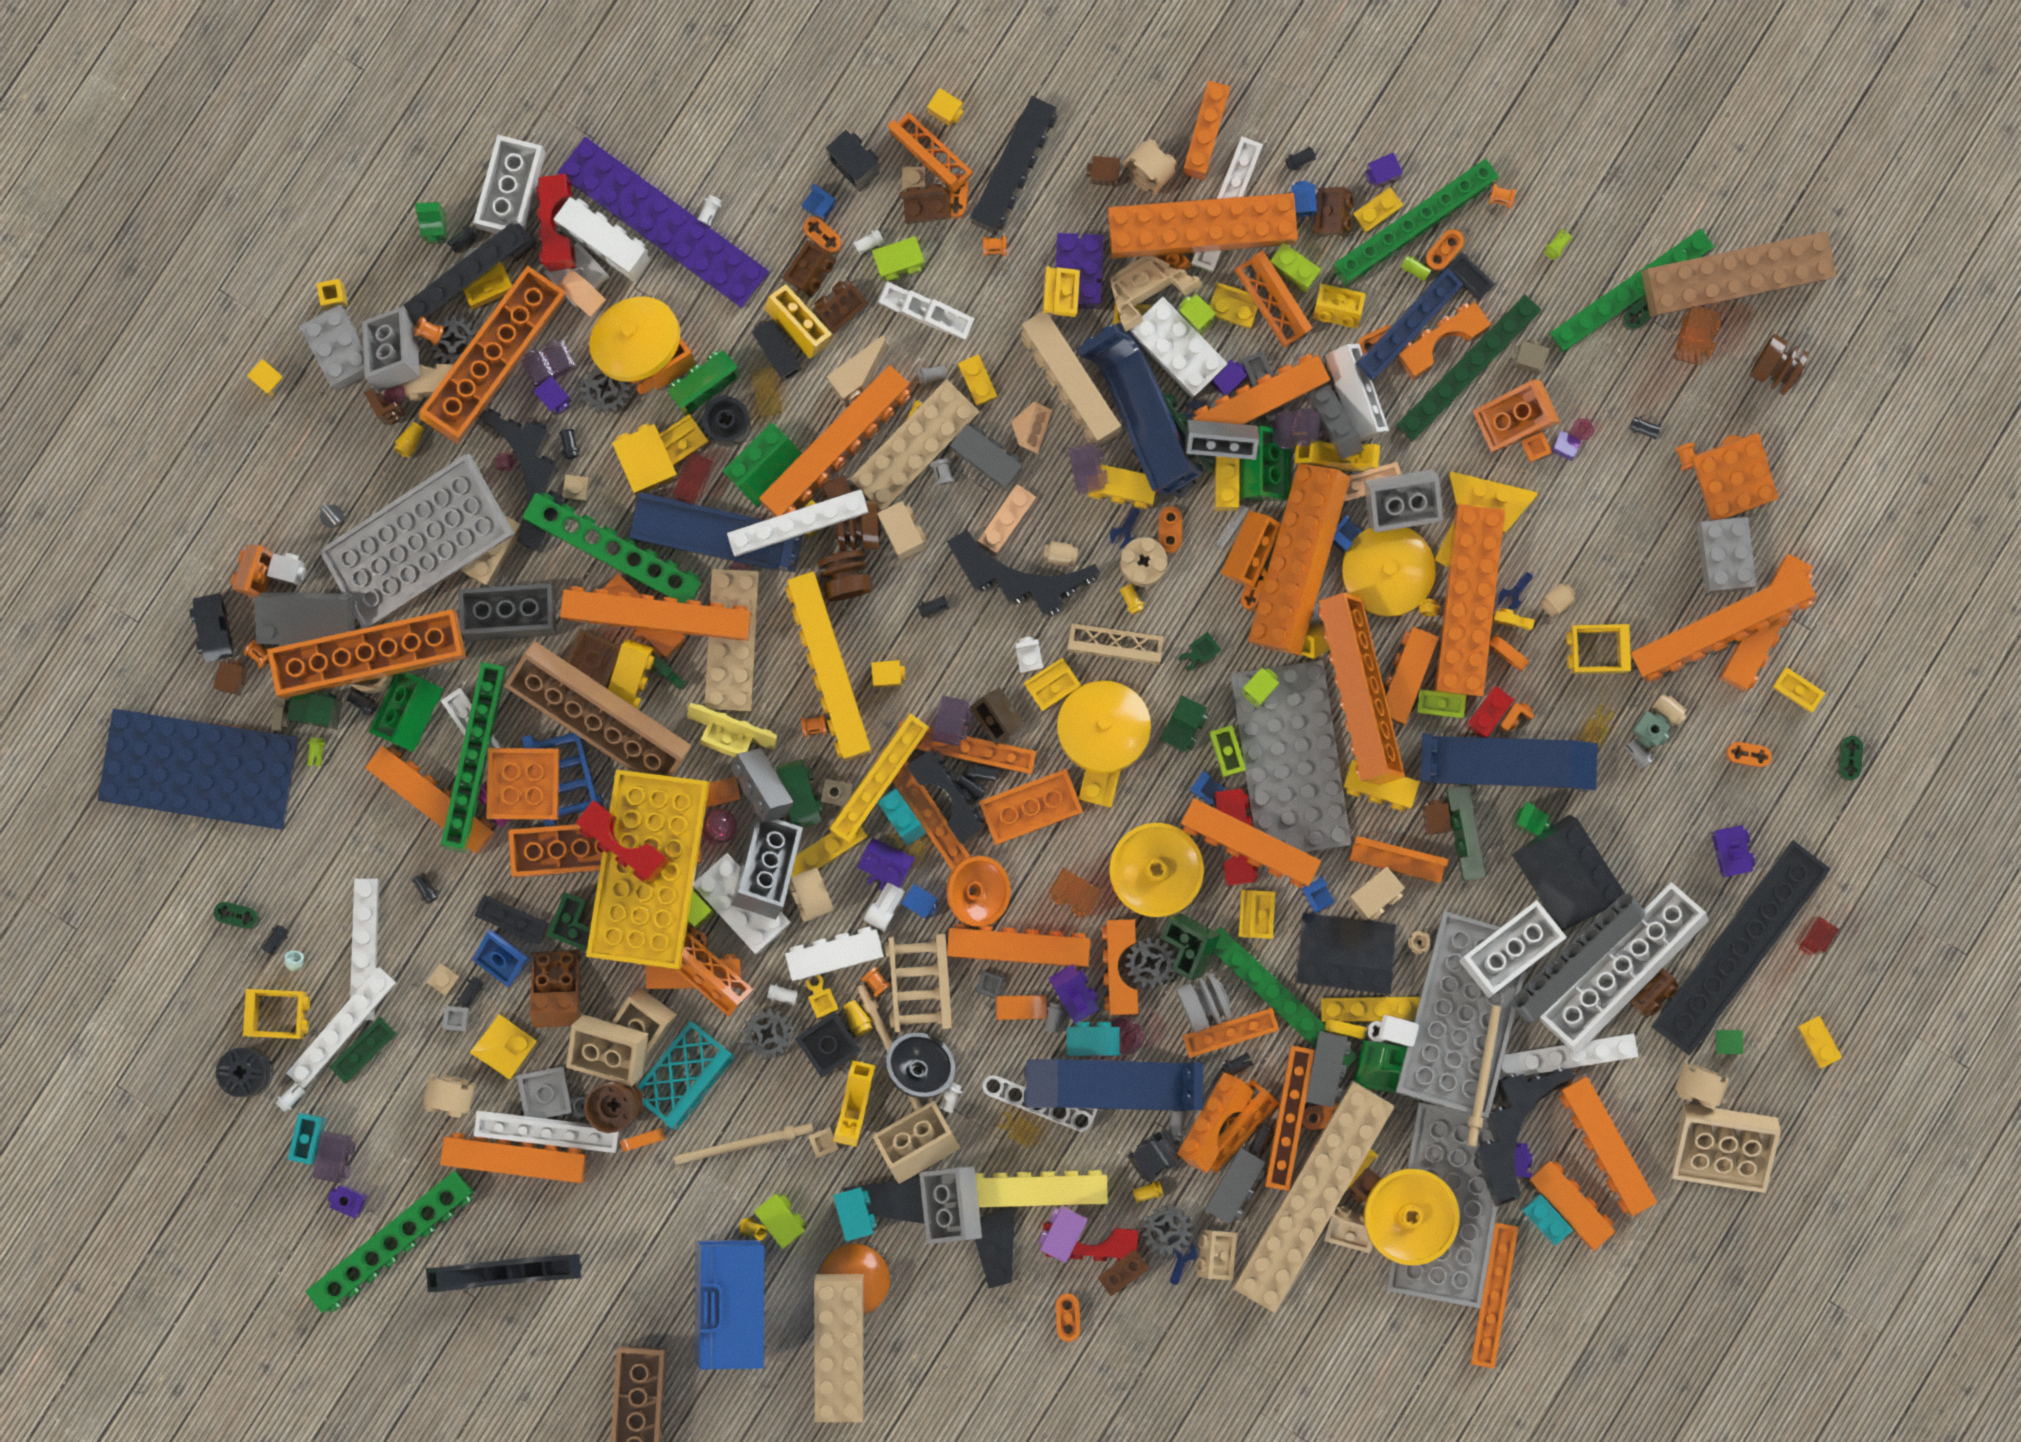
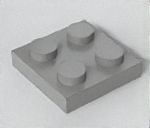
[517,1066,573,1118]

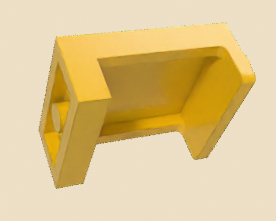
[612,423,679,497]

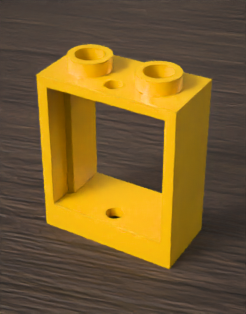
[1566,624,1631,675]
[243,989,310,1039]

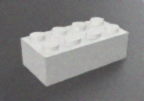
[473,135,546,234]
[554,197,650,282]
[1129,297,1228,398]
[693,853,792,955]
[1459,900,1567,998]

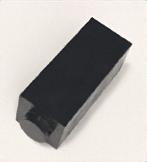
[751,319,802,382]

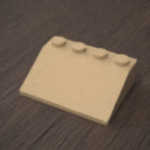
[1671,1103,1781,1193]

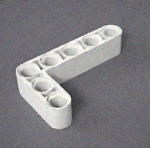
[983,1075,1098,1132]

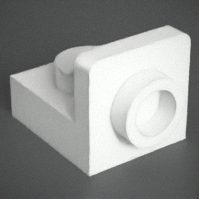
[1015,637,1043,674]

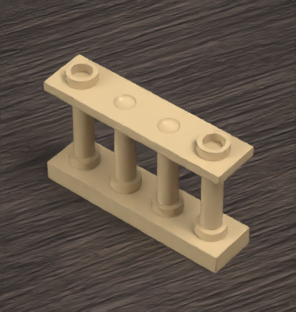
[885,934,952,1033]

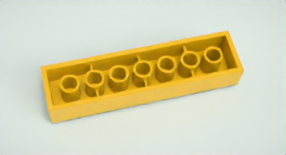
[785,571,873,762]

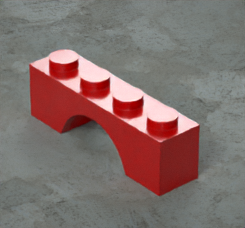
[536,174,576,272]
[1214,789,1259,887]
[575,800,670,883]
[1041,1222,1138,1262]

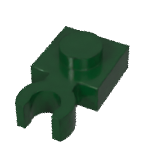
[1178,632,1221,671]
[651,655,686,690]

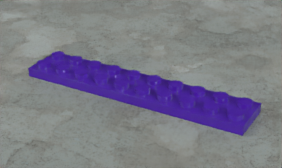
[557,137,769,309]

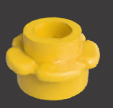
[1418,599,1441,617]

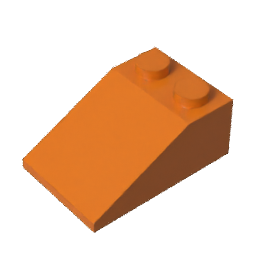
[1473,380,1560,453]
[231,545,273,598]

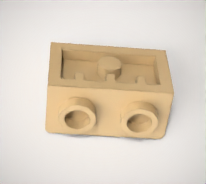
[1324,1206,1372,1253]
[1196,1229,1237,1281]

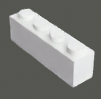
[1325,344,1389,441]
[785,926,884,982]

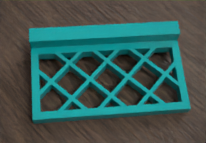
[638,1020,736,1131]

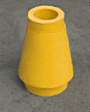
[394,422,424,458]
[843,1000,873,1037]

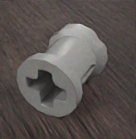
[930,458,955,487]

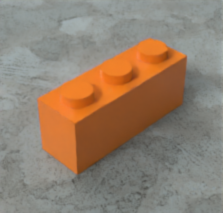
[1220,511,1281,588]

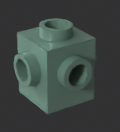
[1631,711,1671,748]

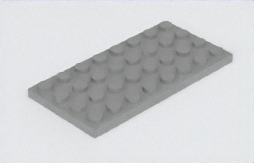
[319,454,515,629]
[1230,660,1351,852]
[1395,911,1526,1119]
[1386,1102,1498,1308]

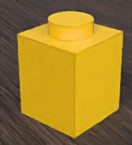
[927,88,964,127]
[316,279,348,311]
[871,660,906,688]

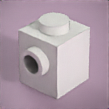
[267,553,306,586]

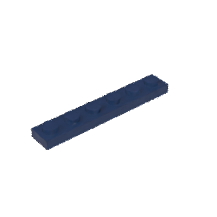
[1355,268,1463,380]

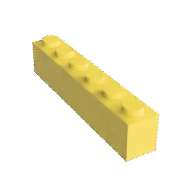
[975,1170,1108,1207]

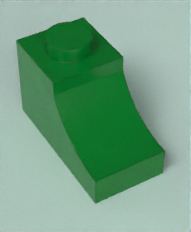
[415,202,447,244]
[1511,802,1550,837]

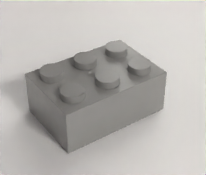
[299,304,365,391]
[362,307,420,392]
[1364,469,1443,532]
[1696,517,1757,595]
[919,1166,982,1244]

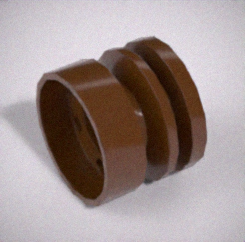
[1749,333,1809,395]
[835,501,880,552]
[817,550,873,602]
[584,1080,643,1133]

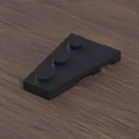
[975,1207,1015,1289]

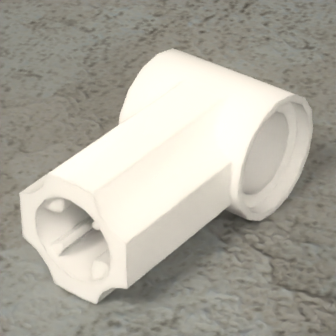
[864,882,905,932]

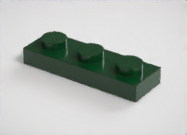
[329,1017,398,1084]

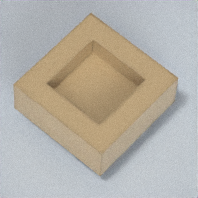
[902,167,925,192]
[562,475,589,502]
[426,963,460,996]
[808,1127,839,1158]

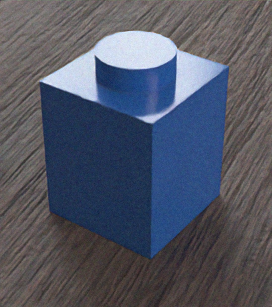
[1290,181,1317,218]
[901,884,939,919]

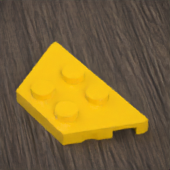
[1449,471,1538,533]

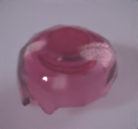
[701,809,737,846]
[1111,1017,1144,1055]

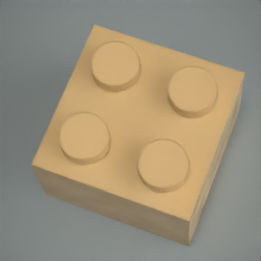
[877,501,926,561]
[1347,867,1405,921]

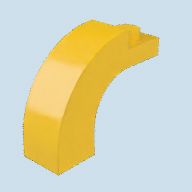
[1294,439,1380,472]
[833,1060,875,1147]

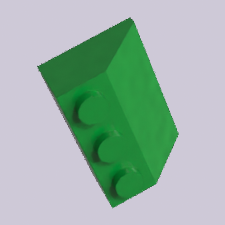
[667,350,741,416]
[722,422,802,507]
[1239,426,1291,501]
[368,672,443,752]

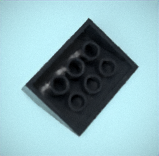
[1511,815,1625,931]
[1294,913,1396,995]

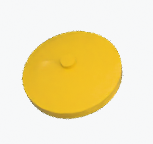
[589,297,680,382]
[1342,527,1436,617]
[1057,681,1151,773]
[1109,823,1204,917]
[1364,1169,1460,1265]

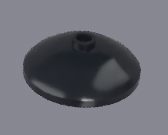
[885,1032,955,1099]

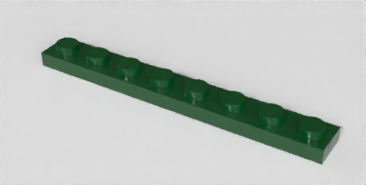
[1396,294,1541,442]

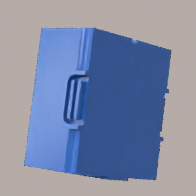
[694,1240,765,1370]

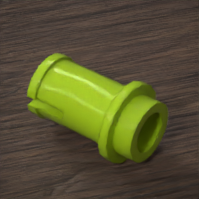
[1544,229,1572,260]
[1400,255,1431,281]
[307,737,326,767]

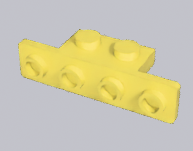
[687,703,777,758]

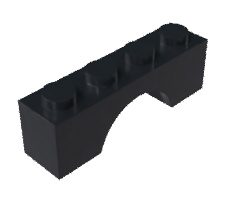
[907,748,986,843]

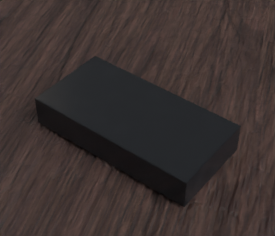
[1446,252,1495,301]

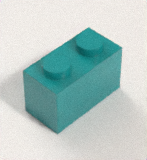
[877,789,926,846]
[1067,1022,1120,1056]
[287,1113,327,1165]
[833,1187,877,1242]
[1520,1193,1573,1246]

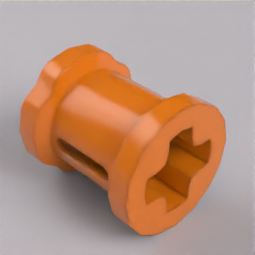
[1488,184,1516,209]
[983,236,1007,257]
[413,317,444,345]
[1674,442,1696,471]
[243,639,270,669]
[801,714,828,738]
[861,966,891,997]

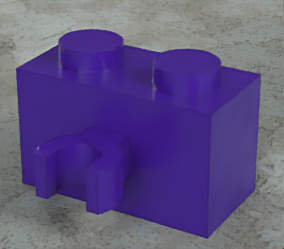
[1711,825,1755,878]
[857,838,915,891]
[1048,964,1099,1024]

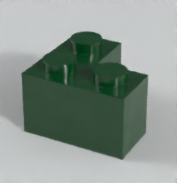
[287,691,343,730]
[1159,695,1209,754]
[546,892,591,952]
[1161,913,1220,980]

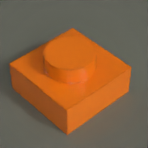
[1520,431,1552,463]

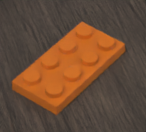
[979,768,1083,846]

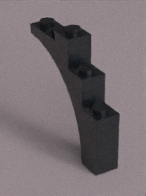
[478,408,564,554]
[947,530,1099,618]
[1475,1068,1575,1207]
[426,1254,582,1292]

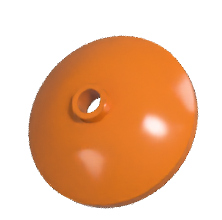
[946,856,1011,927]
[820,1244,890,1314]

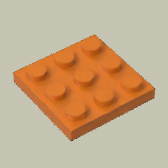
[1691,432,1778,521]
[486,748,560,820]

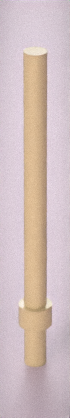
[856,984,923,1111]
[1467,1005,1501,1147]
[674,1123,814,1165]

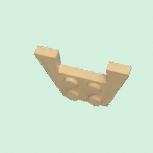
[1109,256,1202,332]

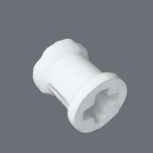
[1366,1021,1384,1042]

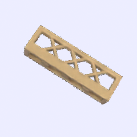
[1067,623,1164,665]

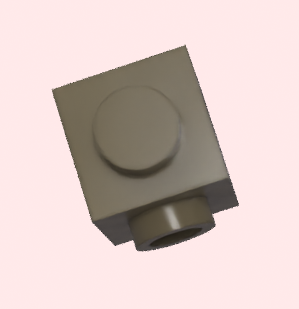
[1511,339,1549,375]
[818,779,854,807]

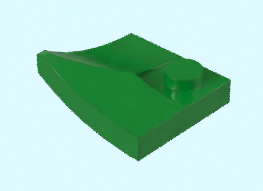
[1352,1040,1407,1094]

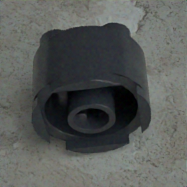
[702,396,751,447]
[1126,1129,1181,1183]

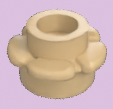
[1408,931,1431,954]

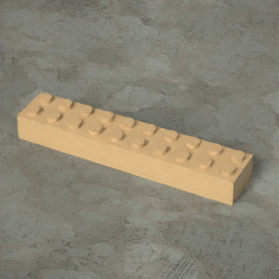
[1233,1081,1395,1313]

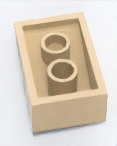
[826,335,887,407]
[612,987,677,1059]

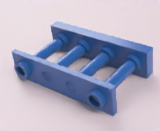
[522,732,605,827]

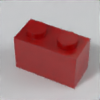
[1465,686,1515,738]

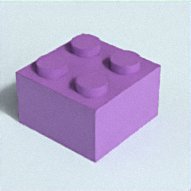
[1038,1206,1088,1263]

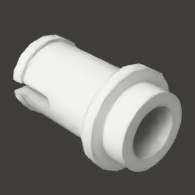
[697,195,721,226]
[853,230,884,255]
[767,983,798,1006]
[275,1082,306,1112]
[938,1082,962,1113]

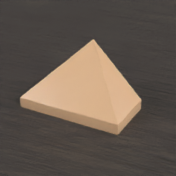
[557,269,606,317]
[1011,402,1052,454]

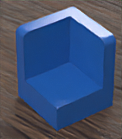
[802,183,837,222]
[1333,515,1362,553]
[1189,771,1224,807]
[1300,877,1334,914]

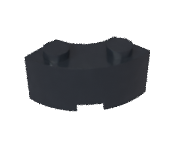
[189,593,234,662]

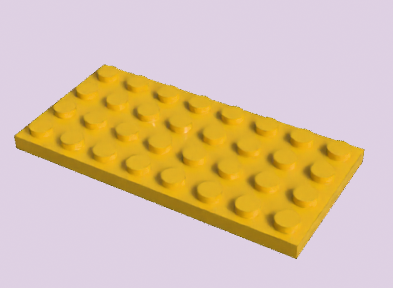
[586,770,710,970]

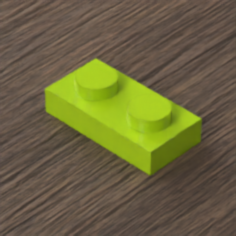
[1416,689,1466,719]

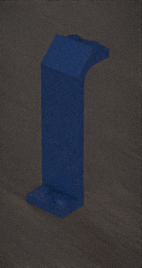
[1076,322,1205,495]
[628,492,803,572]
[1420,733,1598,792]
[1023,1059,1203,1111]

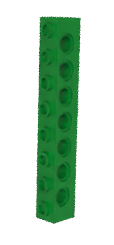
[1333,158,1499,287]
[522,492,702,603]
[441,662,506,853]
[305,1170,475,1314]

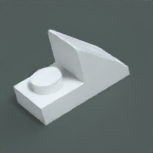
[1378,1015,1419,1047]

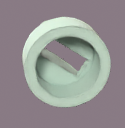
[284,951,304,971]

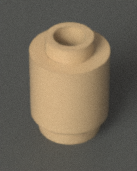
[1043,541,1078,567]
[1540,583,1576,617]
[1652,693,1687,727]

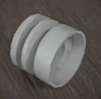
[1175,972,1232,1034]

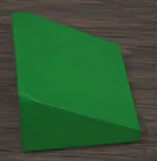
[1716,1030,1743,1054]

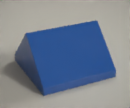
[472,929,531,988]

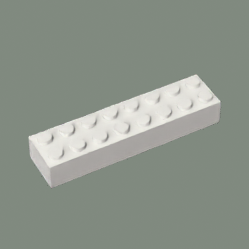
[1540,882,1709,1055]

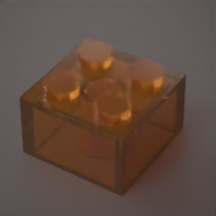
[1673,306,1721,366]
[566,629,621,689]
[1048,867,1103,919]

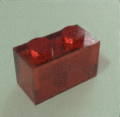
[672,452,715,505]
[1794,916,1839,956]

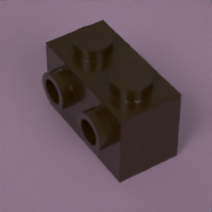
[970,687,1026,745]

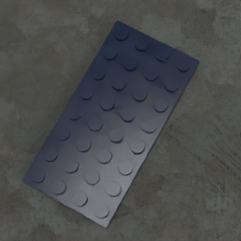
[97,708,299,830]

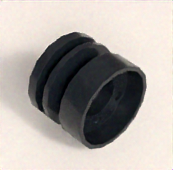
[216,1048,274,1097]

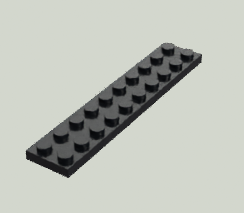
[1650,840,1831,1056]

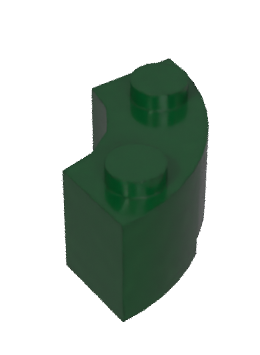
[775,759,824,828]

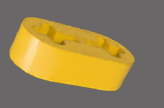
[1324,1019,1367,1039]

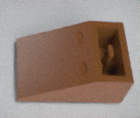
[530,950,581,1028]

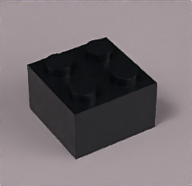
[826,130,880,192]
[795,1012,862,1078]

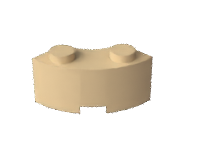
[399,364,453,401]

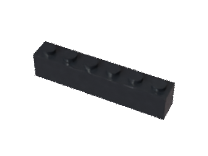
[971,95,1059,235]
[403,221,532,323]

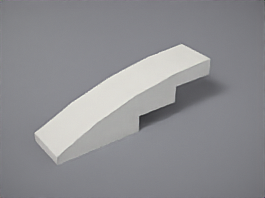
[877,281,975,340]

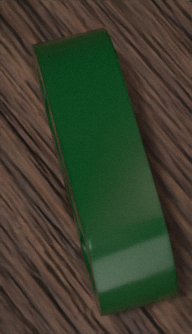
[1622,294,1651,331]
[1838,736,1863,781]
[213,902,259,929]

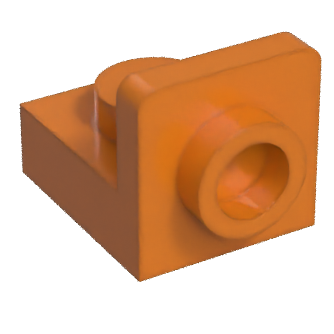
[1497,702,1535,733]

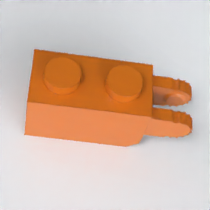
[631,337,697,394]

